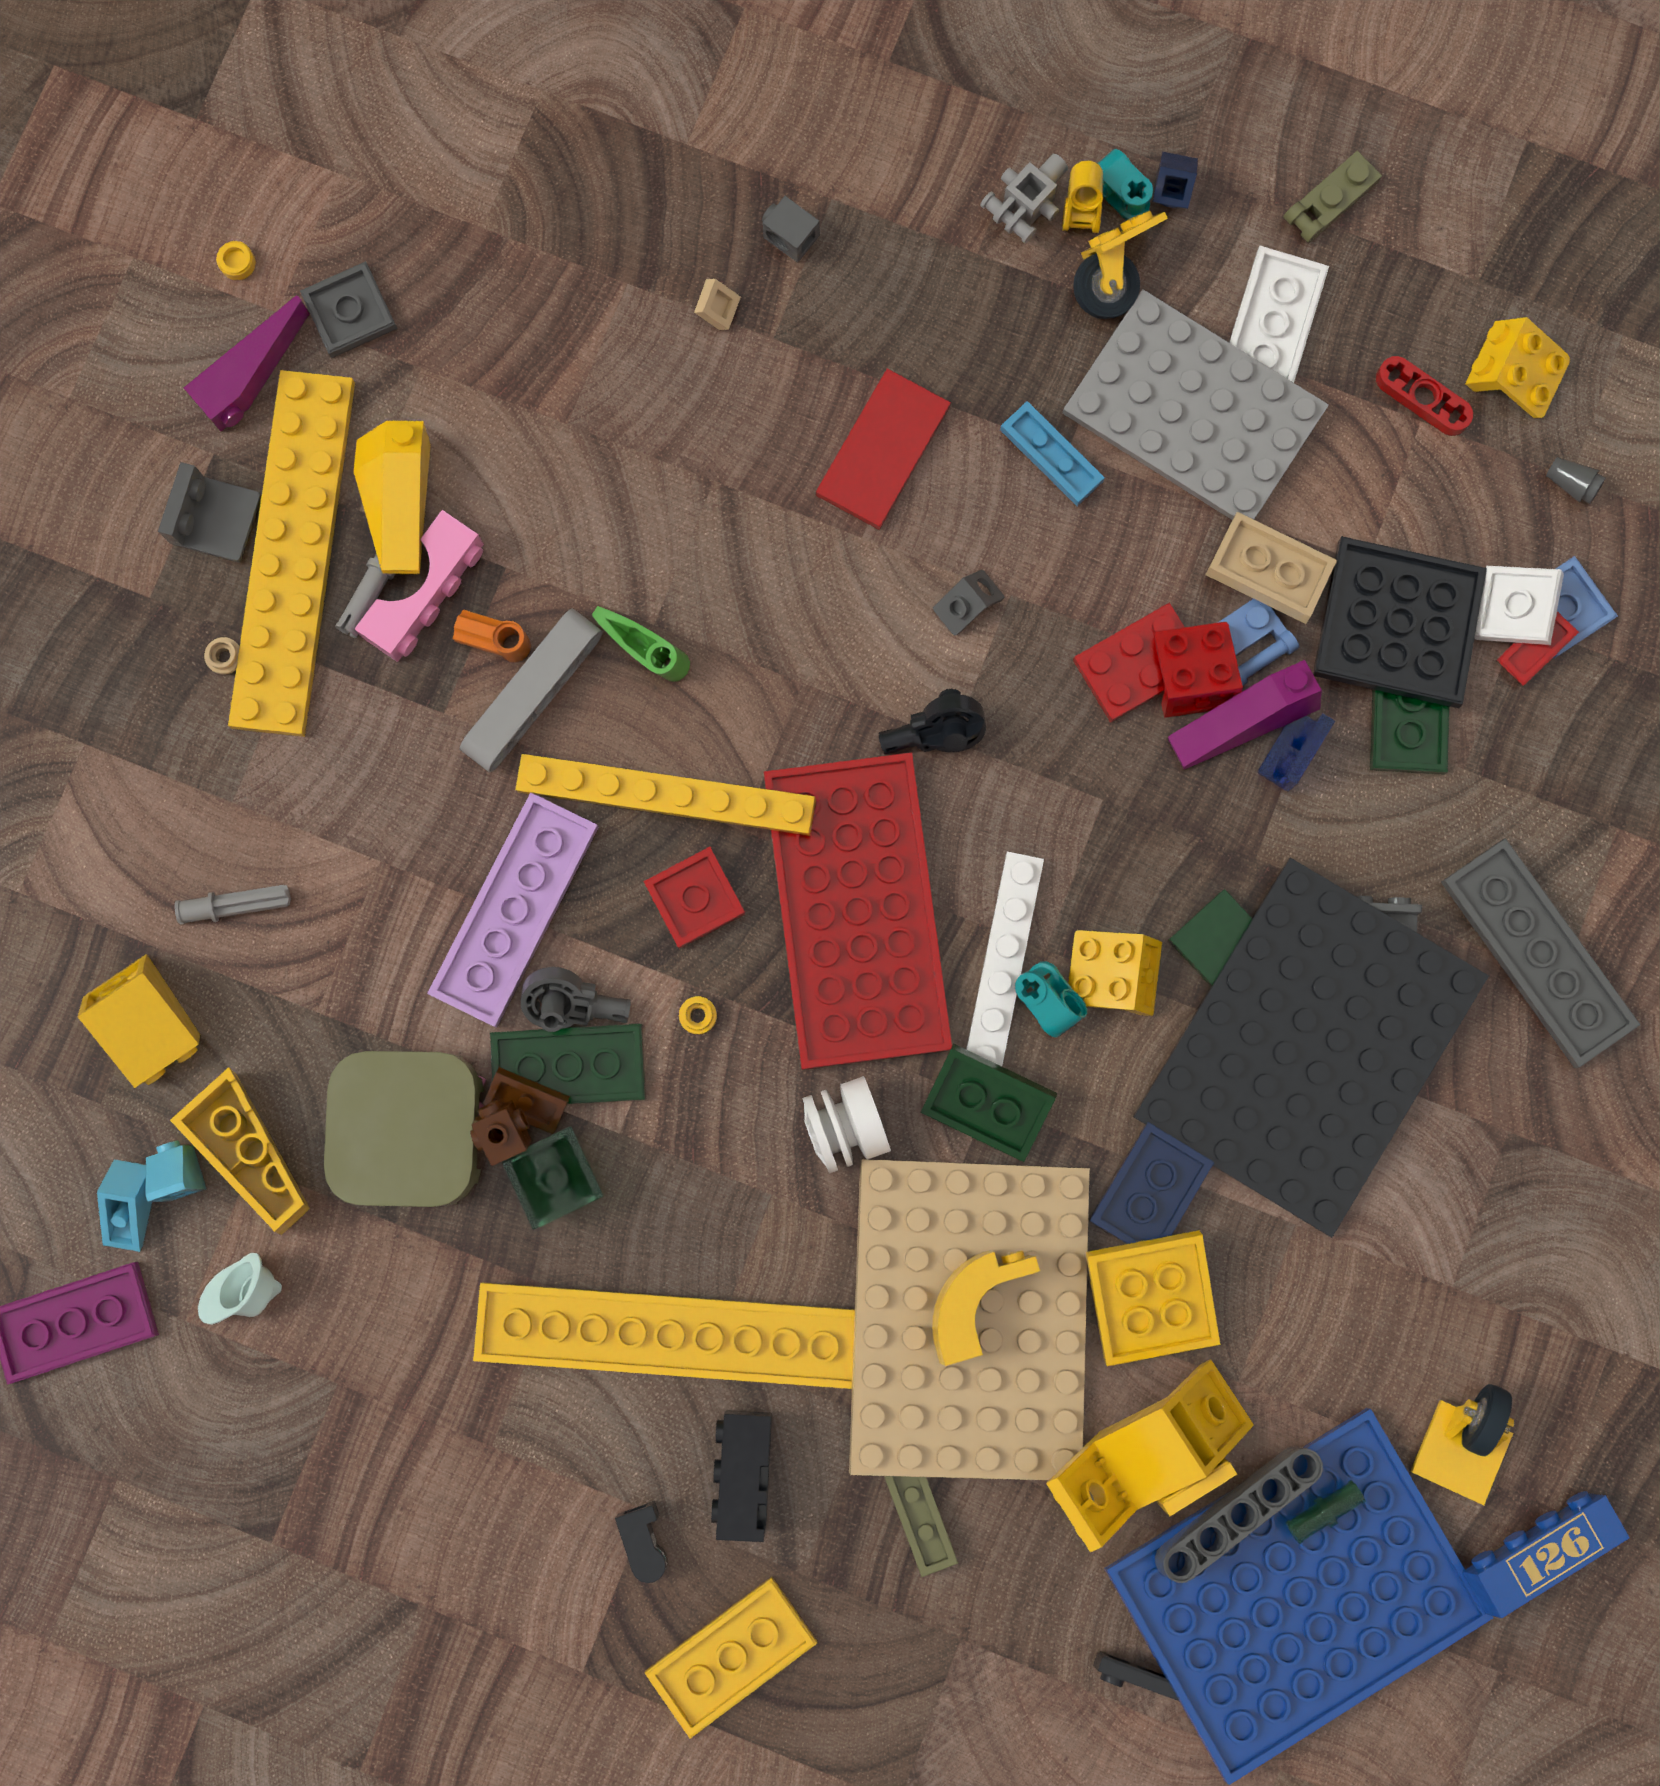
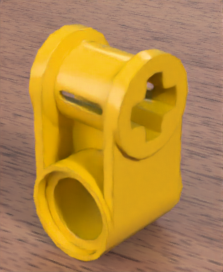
[1062,161,1103,233]

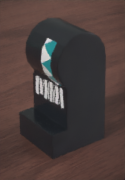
[615,1501,668,1583]

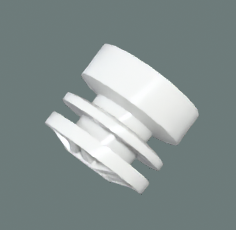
[802,1076,891,1173]

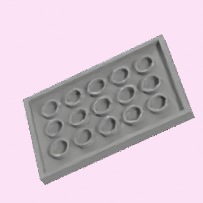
[1062,289,1329,520]

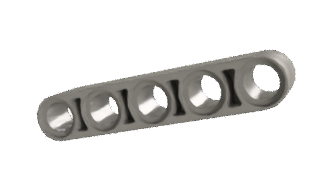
[460,608,603,772]

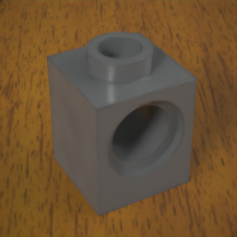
[762,196,820,263]

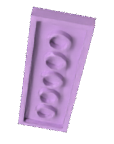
[427,792,599,1028]

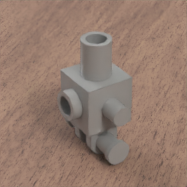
[980,154,1068,244]

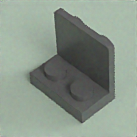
[158,462,262,562]

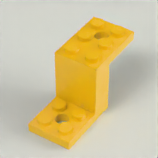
[1046,1359,1254,1553]

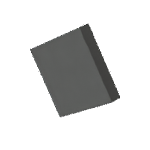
[300,261,398,358]

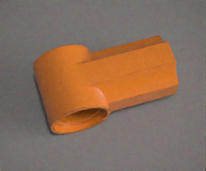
[453,610,531,662]

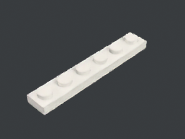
[966,852,1044,1066]

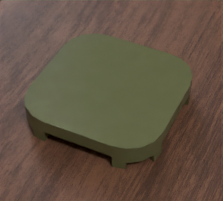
[324,1051,484,1207]

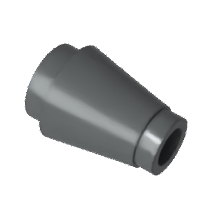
[1546,457,1606,504]

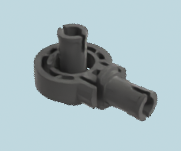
[521,967,631,1032]

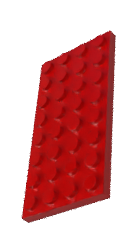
[764,752,952,1070]

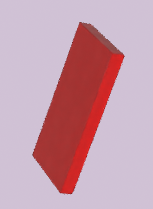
[816,369,951,530]

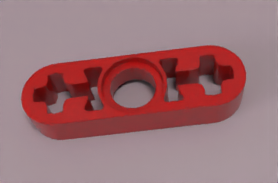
[1376,356,1473,436]

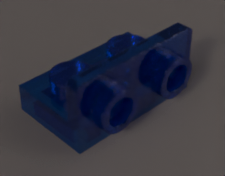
[1258,713,1335,792]

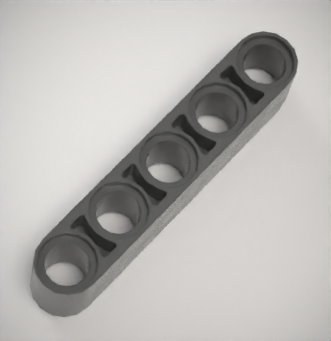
[1155,1446,1323,1583]

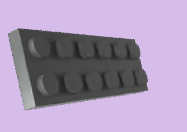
[1441,838,1640,1068]

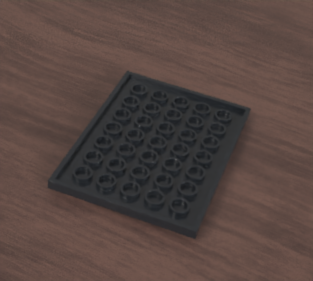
[1133,857,1489,1238]

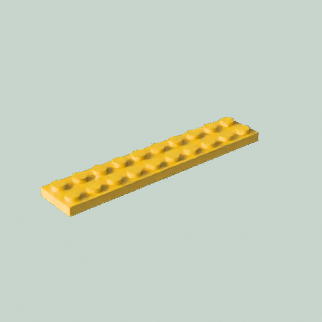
[228,370,355,737]
[473,1282,855,1389]

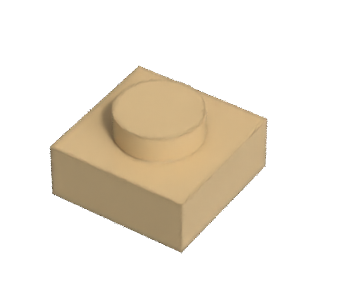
[694,279,741,330]

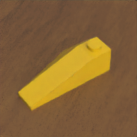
[354,421,431,574]

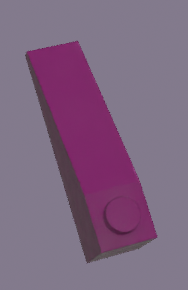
[183,295,310,432]
[1168,660,1322,770]

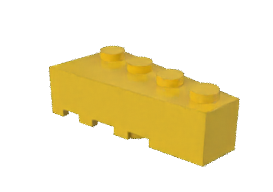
[170,1067,310,1235]

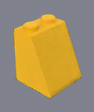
[78,954,200,1088]

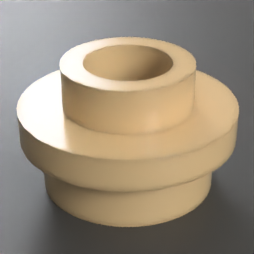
[204,637,240,675]

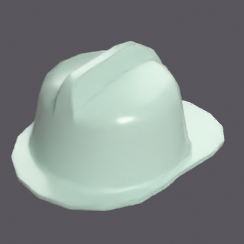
[198,1253,282,1325]

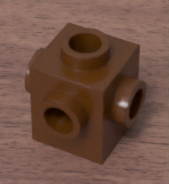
[470,1100,532,1166]

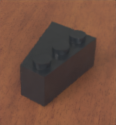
[711,1410,772,1542]

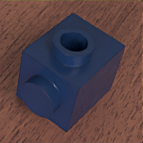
[1152,151,1198,209]

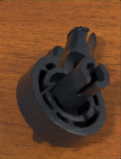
[879,688,986,755]

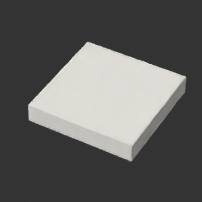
[1475,566,1564,645]

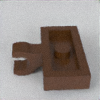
[483,1067,570,1135]

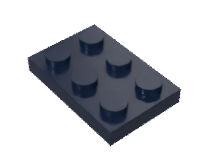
[1088,1122,1214,1244]

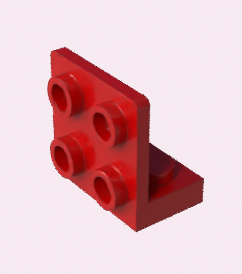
[1154,622,1243,718]

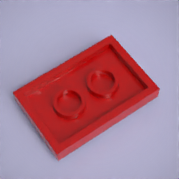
[1073,602,1184,723]

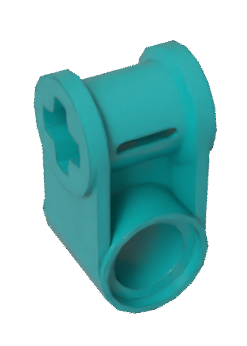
[1097,149,1153,220]
[1015,961,1087,1038]

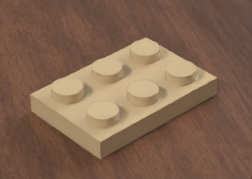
[1205,512,1337,624]

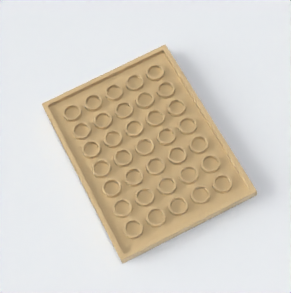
[849,1159,1090,1480]

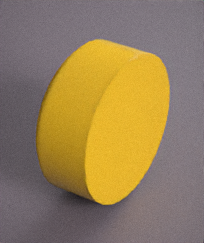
[216,241,256,280]

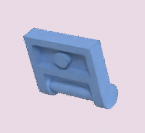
[1218,599,1299,686]

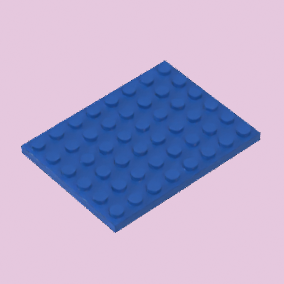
[1104,1408,1493,1785]

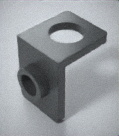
[933,570,1005,635]

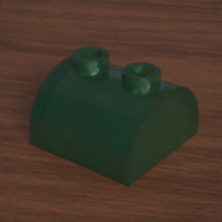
[502,1126,604,1230]

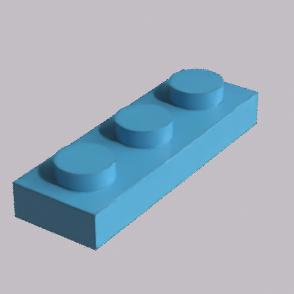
[1000,401,1105,506]

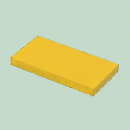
[645,1576,817,1739]

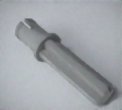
[175,885,291,925]

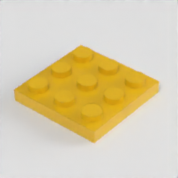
[1086,1230,1221,1366]

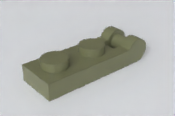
[1283,150,1382,243]

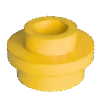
[679,996,717,1034]

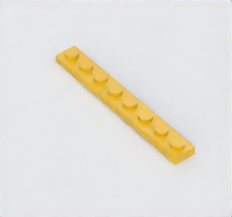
[515,754,816,835]

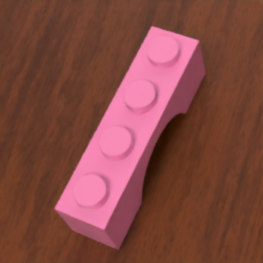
[355,510,484,662]

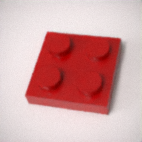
[643,847,745,949]

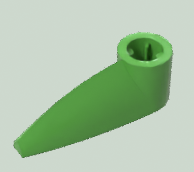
[592,606,690,681]

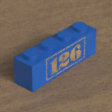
[1462,1491,1630,1618]

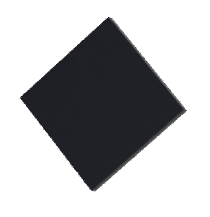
[1313,536,1487,709]

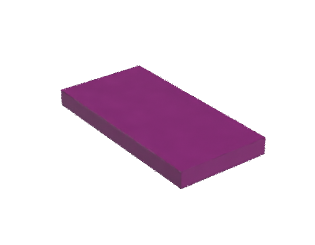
[0,1262,159,1385]

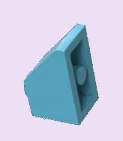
[145,1141,206,1202]
[97,1159,152,1252]

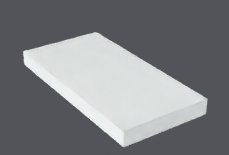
[1229,246,1329,383]

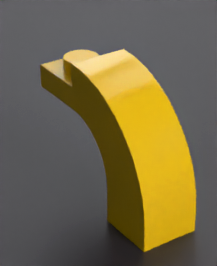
[932,1250,1040,1366]

